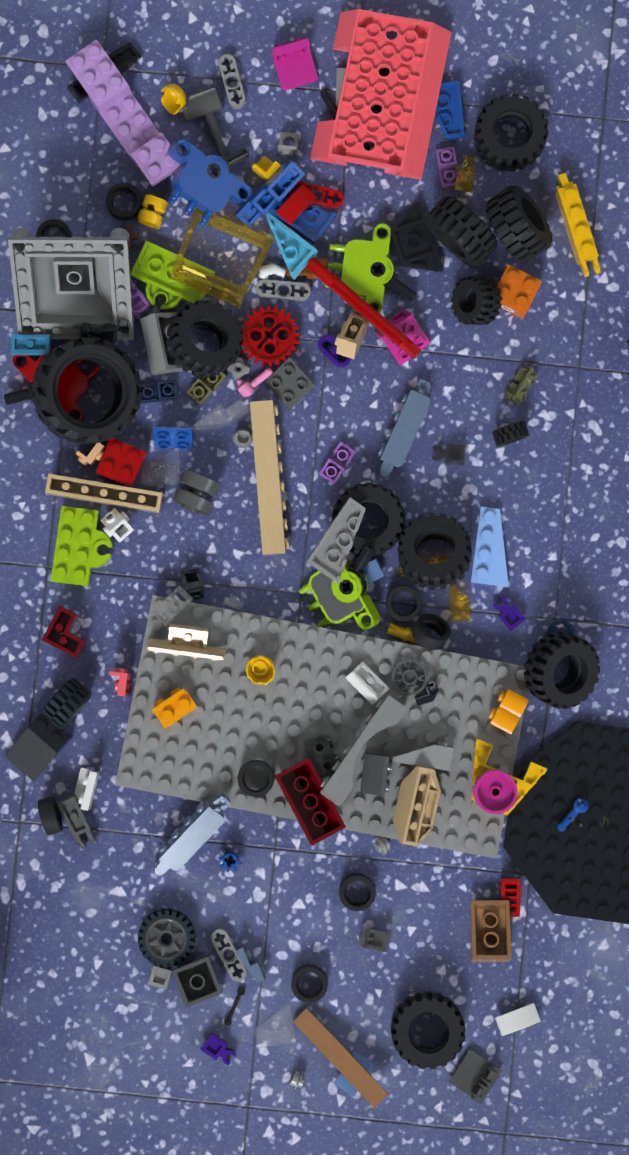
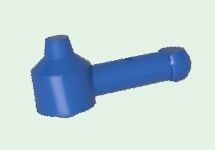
[557,798,588,832]

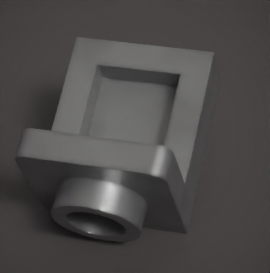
[359,928,391,952]

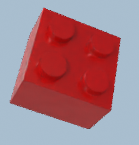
[96,438,148,488]

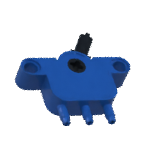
[168,140,252,227]

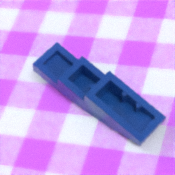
[234,160,305,228]

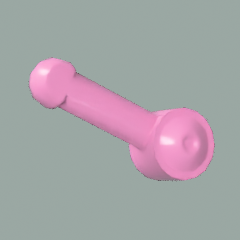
[237,367,273,398]

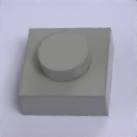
[148,965,172,990]

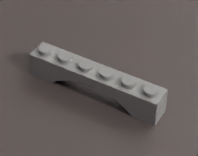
[320,695,407,806]

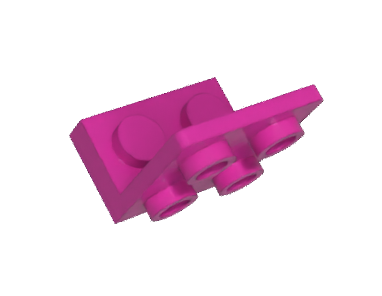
[374,308,430,365]

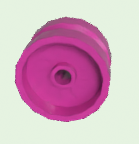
[472,770,518,814]

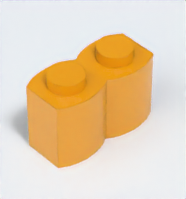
[488,689,529,734]

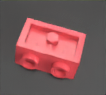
[108,668,133,696]

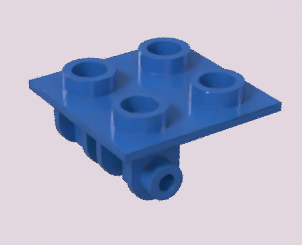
[153,427,193,450]

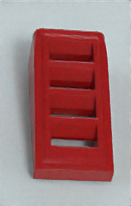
[500,878,521,917]

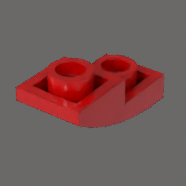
[276,184,317,225]

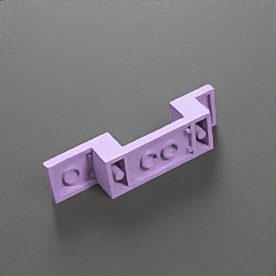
[65,40,180,187]

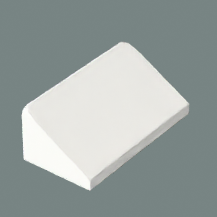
[346,661,389,705]

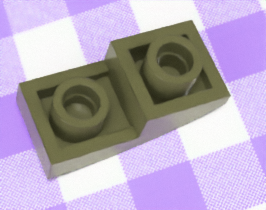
[187,372,228,405]

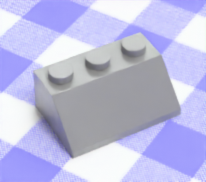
[140,312,183,375]

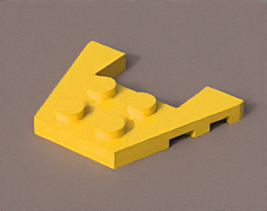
[471,739,547,815]

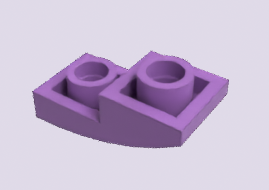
[435,147,461,191]
[319,441,357,484]

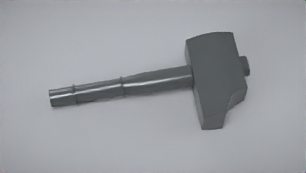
[183,88,233,174]

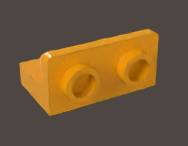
[152,687,198,729]

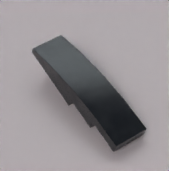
[67,42,142,103]

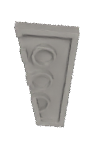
[306,497,366,584]

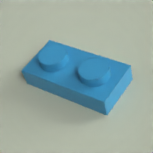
[11,334,51,355]

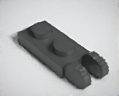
[57,794,97,849]

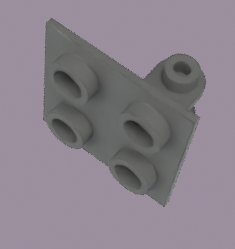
[265,357,316,410]
[449,1049,502,1103]

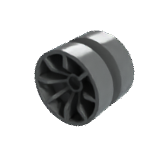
[172,470,222,516]

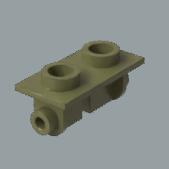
[505,365,537,406]

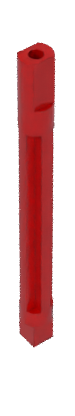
[307,257,421,359]

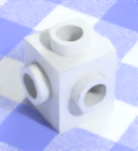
[100,508,134,542]

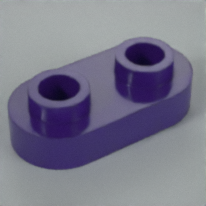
[318,335,351,368]

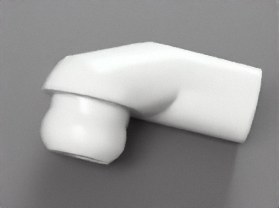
[258,263,286,280]

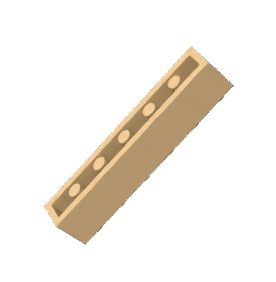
[45,473,164,514]

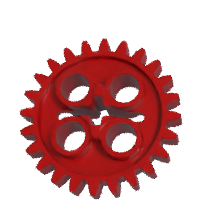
[241,305,300,368]

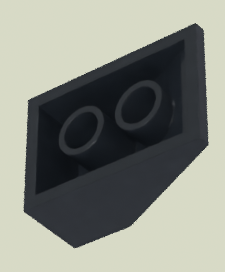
[5,713,72,781]

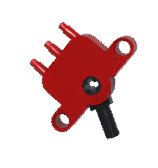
[4,339,100,423]

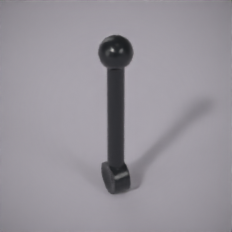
[224,987,245,1026]

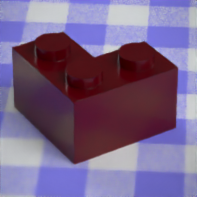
[42,606,87,658]

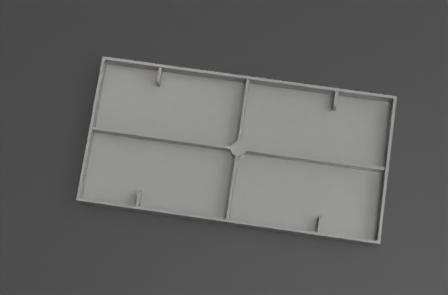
[115,595,528,859]

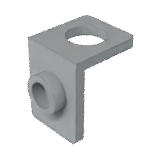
[278,132,299,157]

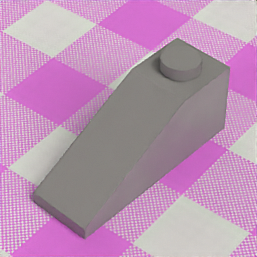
[391,741,454,771]

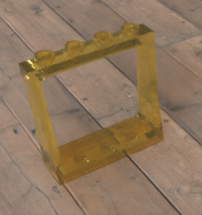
[170,207,274,308]

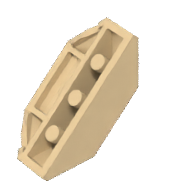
[393,766,441,847]

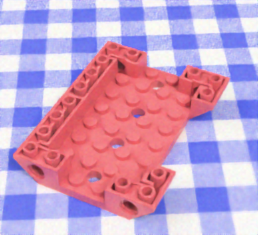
[310,9,452,180]

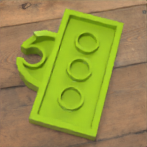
[130,241,215,311]
[50,506,113,587]

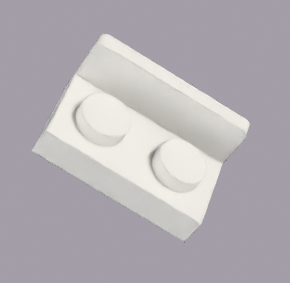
[74,768,100,811]

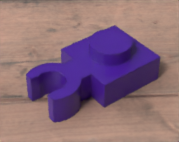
[493,596,526,631]
[200,1032,236,1065]

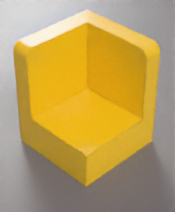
[252,156,281,182]

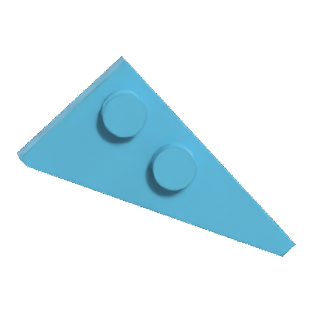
[266,212,318,280]

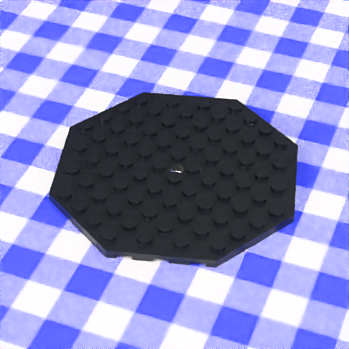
[503,722,629,924]

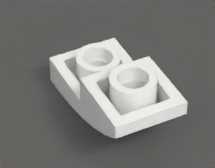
[495,1003,541,1036]

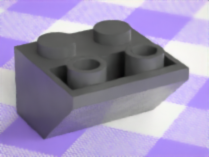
[360,753,392,797]

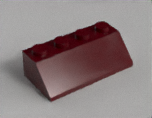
[274,757,346,846]

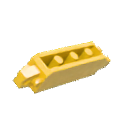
[555,173,601,277]

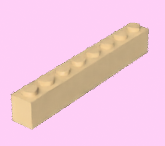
[250,400,289,556]

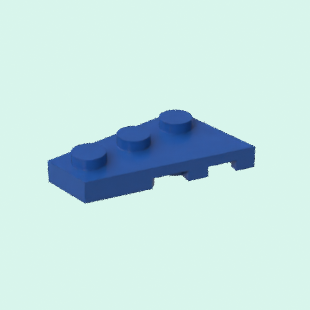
[435,80,466,141]
[268,197,337,245]

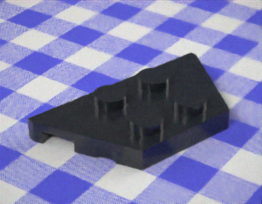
[391,201,443,272]

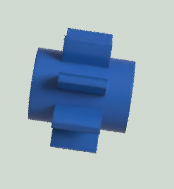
[218,848,242,872]

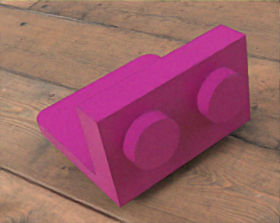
[271,38,318,91]

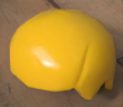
[161,83,187,115]
[246,655,276,685]

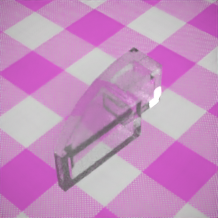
[190,398,250,433]

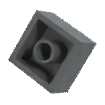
[172,954,223,1007]

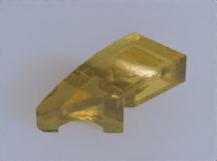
[455,155,475,193]
[449,584,471,622]

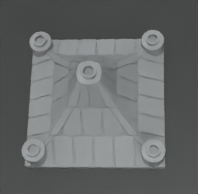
[8,227,135,340]

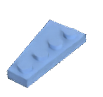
[470,506,509,588]

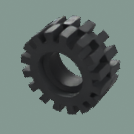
[492,421,530,447]

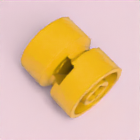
[137,194,168,229]

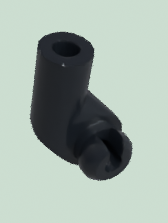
[415,681,439,706]

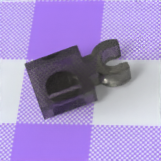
[432,444,466,466]

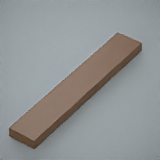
[293,1008,389,1108]

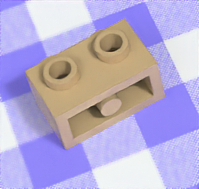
[335,312,369,359]

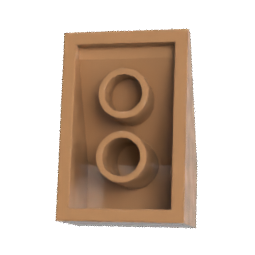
[470,900,512,962]

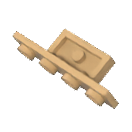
[147,623,226,661]

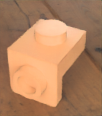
[75,443,106,467]

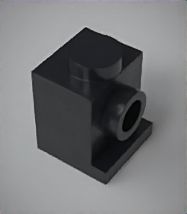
[180,568,204,601]

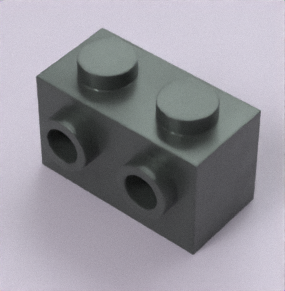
[303,734,341,779]

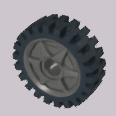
[138,908,196,968]

